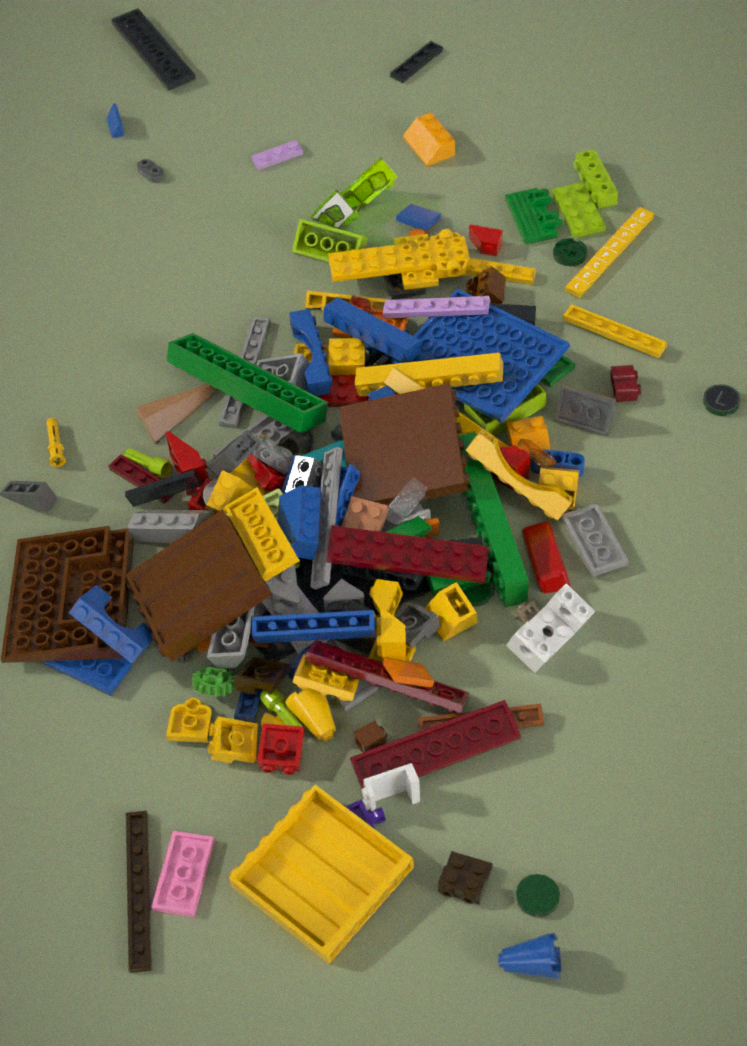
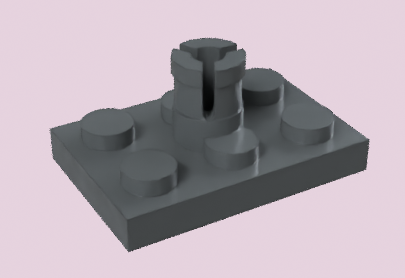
[554,384,616,436]

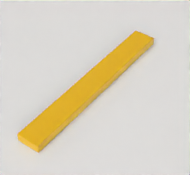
[384,367,508,447]

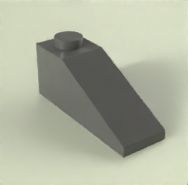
[0,481,58,511]

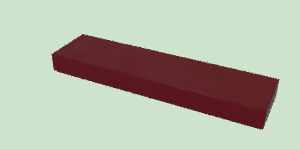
[108,454,175,504]

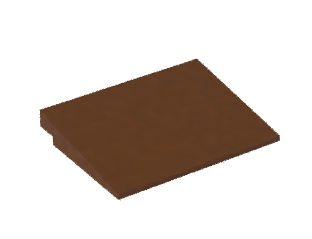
[1,526,134,663]

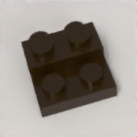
[234,657,290,694]
[438,851,493,905]

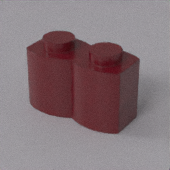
[610,365,641,402]

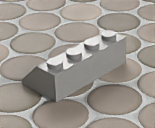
[127,510,215,543]
[207,606,255,669]

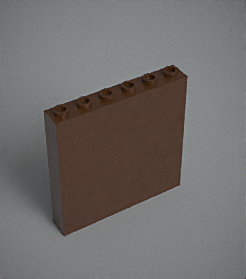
[339,383,470,507]

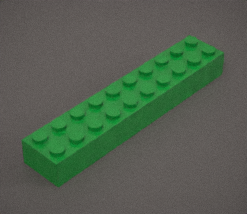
[167,333,328,433]
[459,432,529,608]

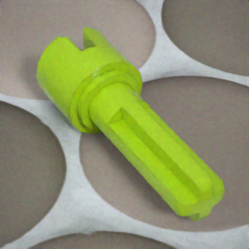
[124,448,172,478]
[260,688,303,727]

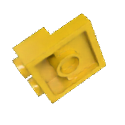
[208,716,258,764]

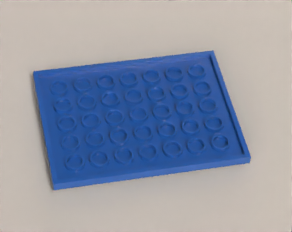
[390,288,570,423]

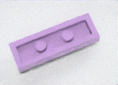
[252,140,303,170]

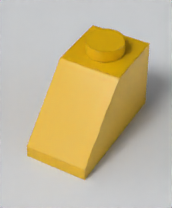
[370,579,403,616]

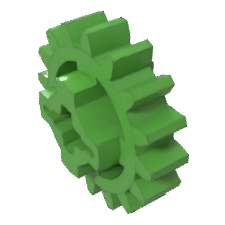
[192,665,236,697]

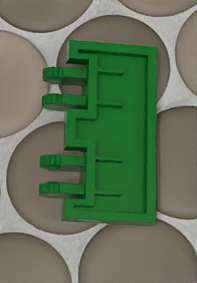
[505,188,563,244]

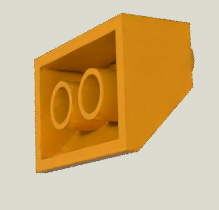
[403,112,455,167]

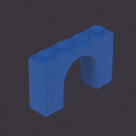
[69,585,154,663]

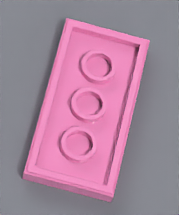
[151,831,215,918]

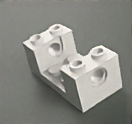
[506,584,595,673]

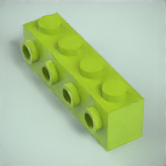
[573,149,618,209]

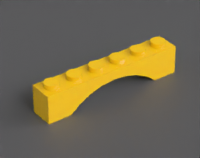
[466,428,573,520]

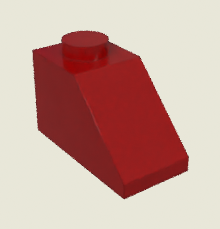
[469,224,503,256]

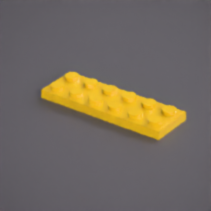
[224,487,300,581]

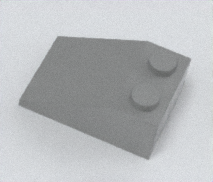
[256,353,310,390]

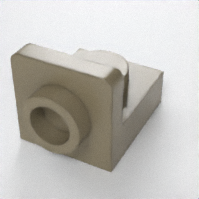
[513,601,541,624]

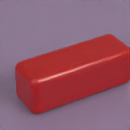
[522,521,571,594]

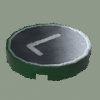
[703,384,741,416]

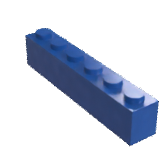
[324,298,421,363]
[252,610,377,643]

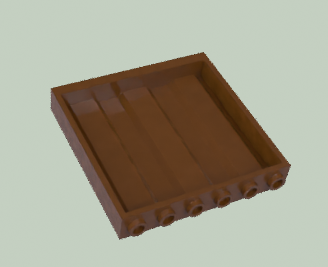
[126,509,272,662]

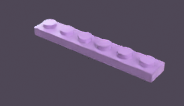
[382,296,490,318]

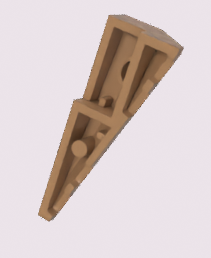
[136,384,218,444]

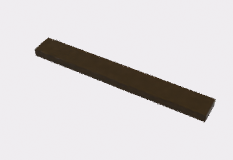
[126,811,152,973]

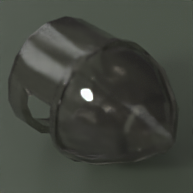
[279,429,314,456]

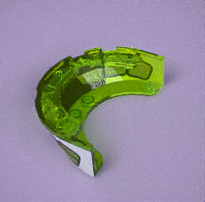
[310,157,398,228]

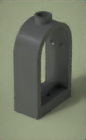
[207,429,261,478]

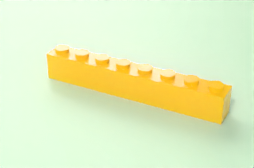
[355,353,503,396]

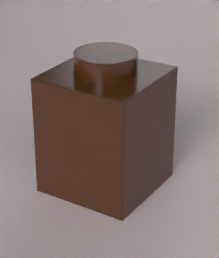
[353,720,387,753]

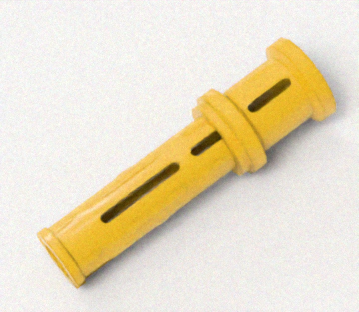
[46,418,66,467]

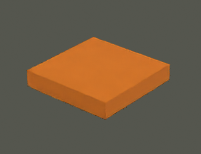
[383,658,434,688]

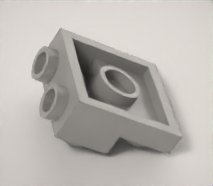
[253,435,294,475]

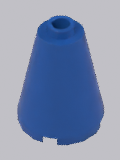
[498,933,561,979]

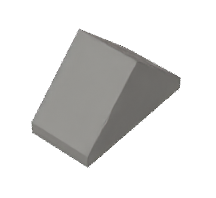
[324,579,365,612]

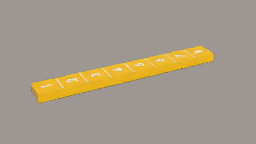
[565,207,654,298]

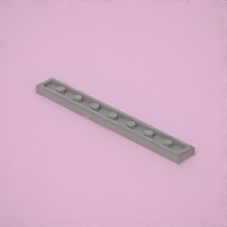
[219,317,271,428]
[310,447,343,590]

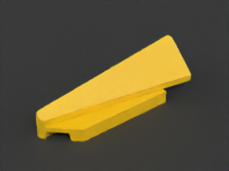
[305,290,390,310]

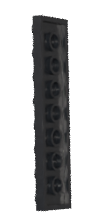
[111,8,196,91]

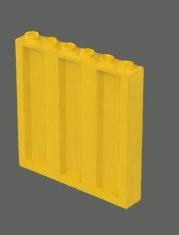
[229,785,415,964]

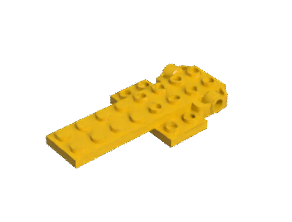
[328,229,470,290]

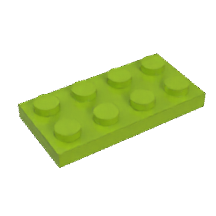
[551,182,606,239]

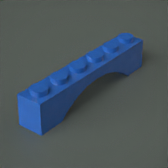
[289,309,333,396]

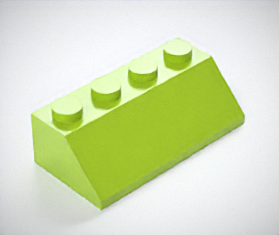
[291,219,369,262]

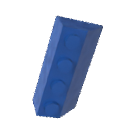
[277,485,321,560]

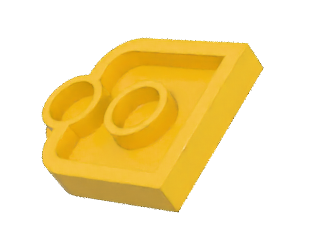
[166,698,212,743]

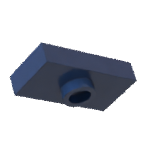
[234,689,262,723]

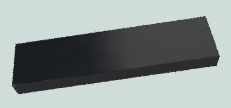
[390,41,443,83]
[125,470,202,507]

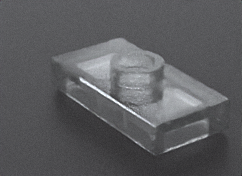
[389,477,428,519]

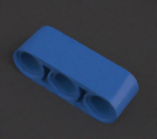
[530,449,585,477]

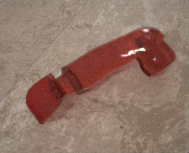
[349,295,376,315]

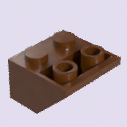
[466,266,506,304]

